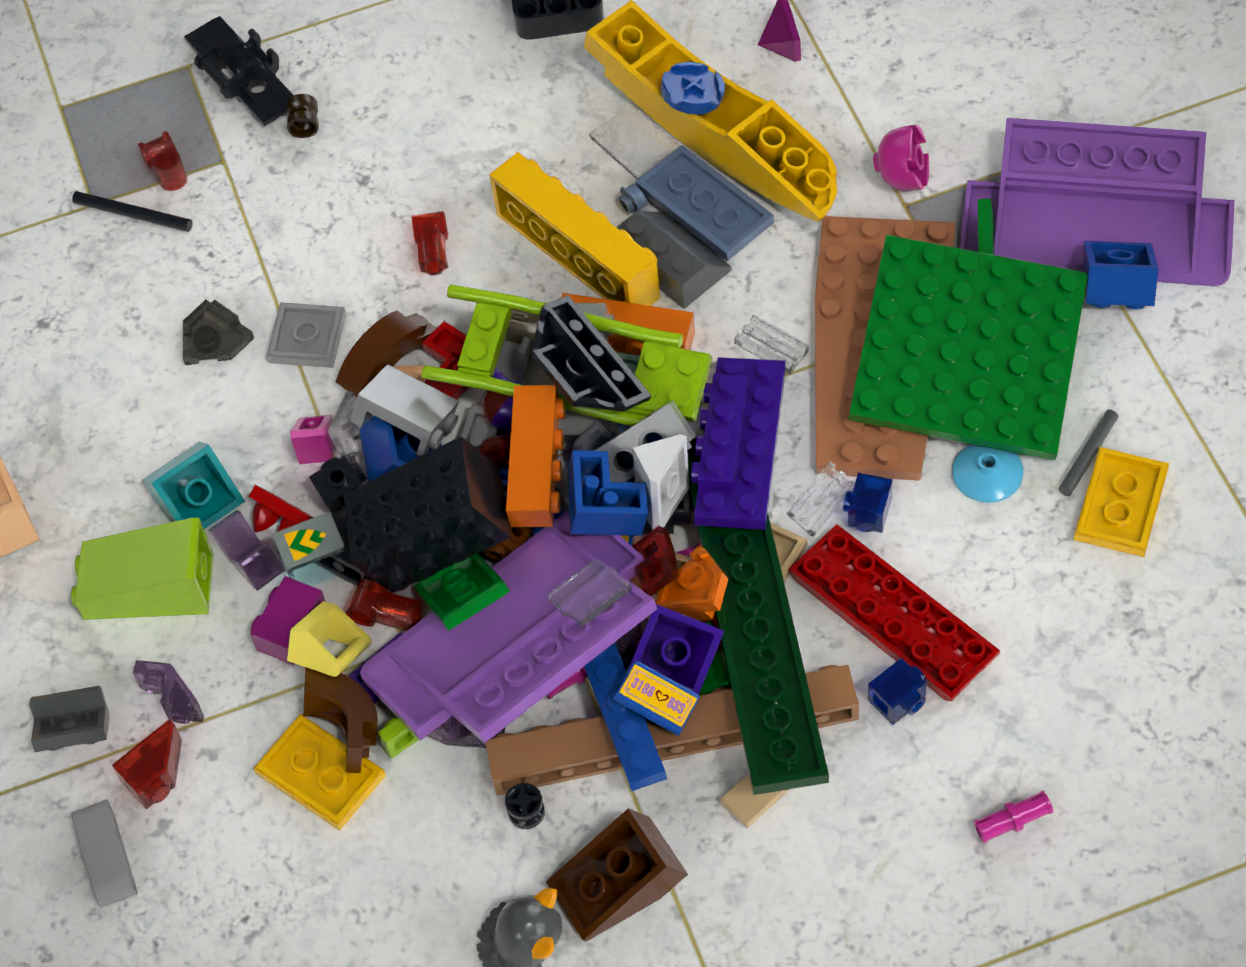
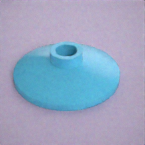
[952,444,1023,503]

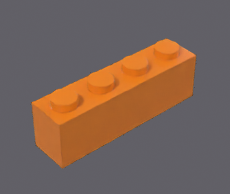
[561,293,695,356]
[506,385,566,527]

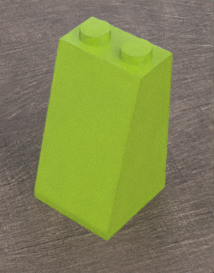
[71,517,214,620]

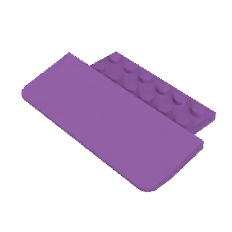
[960,118,1235,287]
[360,510,658,743]

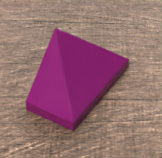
[757,0,801,62]

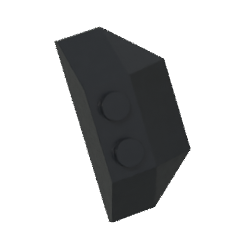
[530,295,652,412]

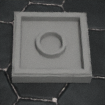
[267,302,346,368]

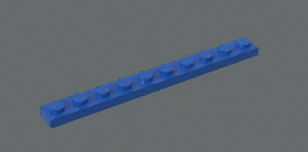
[531,504,667,792]

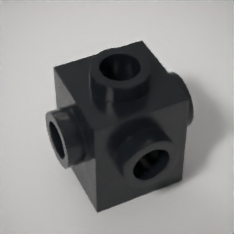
[309,455,367,513]

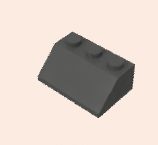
[616,211,732,309]

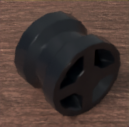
[505,783,545,829]

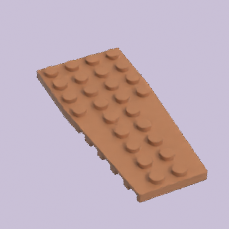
[815,216,955,481]

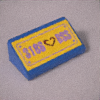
[613,661,700,736]

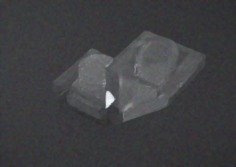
[328,390,372,465]

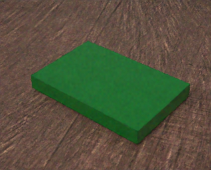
[414,553,510,631]

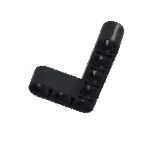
[511,0,605,40]

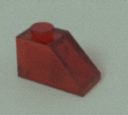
[112,719,182,810]

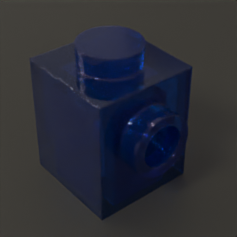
[843,473,893,533]
[868,658,927,725]

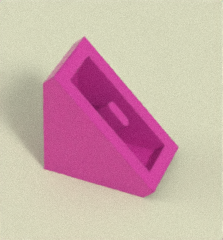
[290,415,333,464]

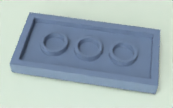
[635,145,774,261]

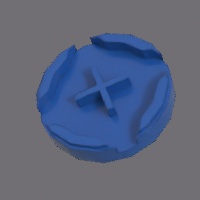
[660,62,725,115]

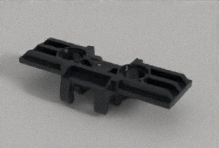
[184,16,293,126]

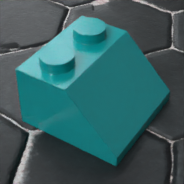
[142,442,245,529]

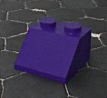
[628,604,724,695]

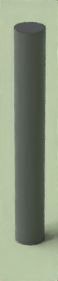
[1059,409,1119,496]

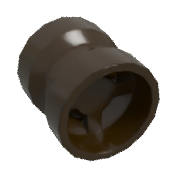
[286,94,319,138]

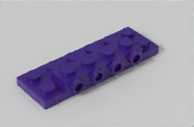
[692,357,786,530]

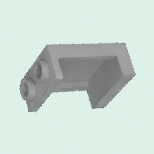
[349,364,459,456]

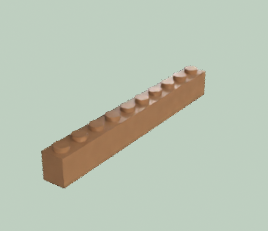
[486,665,859,796]

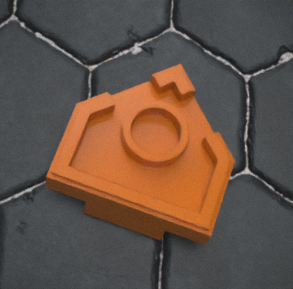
[655,545,728,621]

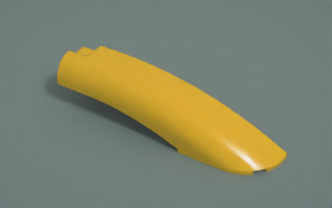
[584,0,838,222]

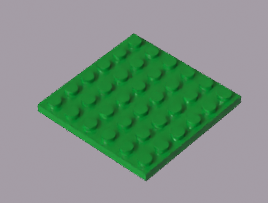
[848,235,1088,460]

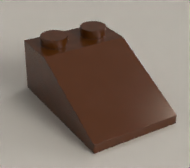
[546,808,688,942]

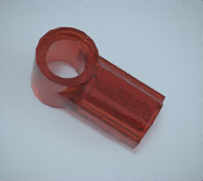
[411,211,449,276]
[345,579,422,631]

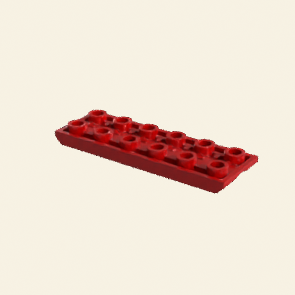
[789,524,1000,702]

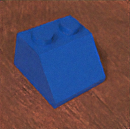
[1083,241,1159,309]
[359,416,442,482]

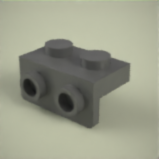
[29,686,109,752]

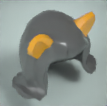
[477,888,562,967]

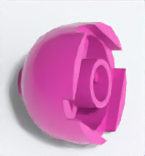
[873,124,929,191]

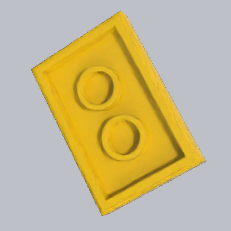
[1074,447,1169,557]
[253,714,386,831]

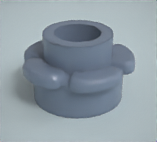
[618,183,648,213]

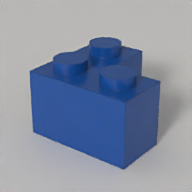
[567,450,648,536]

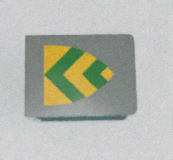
[272,512,345,586]

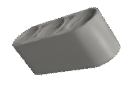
[71,799,138,908]

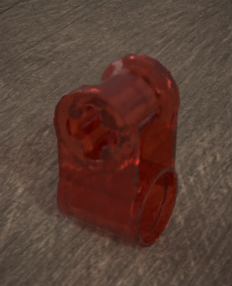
[137,130,188,191]

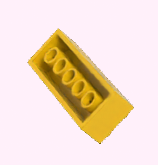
[489,152,661,306]

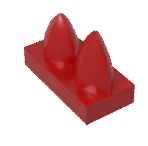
[248,485,314,554]

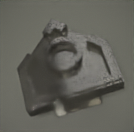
[183,299,254,365]

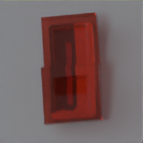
[632,525,678,597]

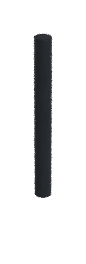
[72,191,193,232]

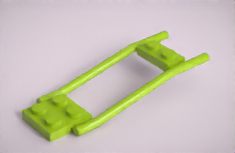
[422,284,712,426]

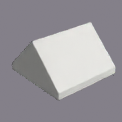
[633,434,689,533]

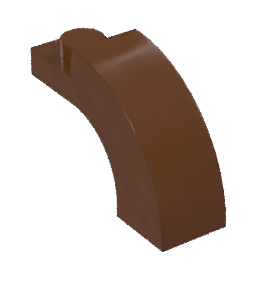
[336,310,436,398]
[303,667,378,773]

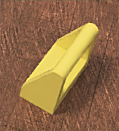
[287,601,372,677]

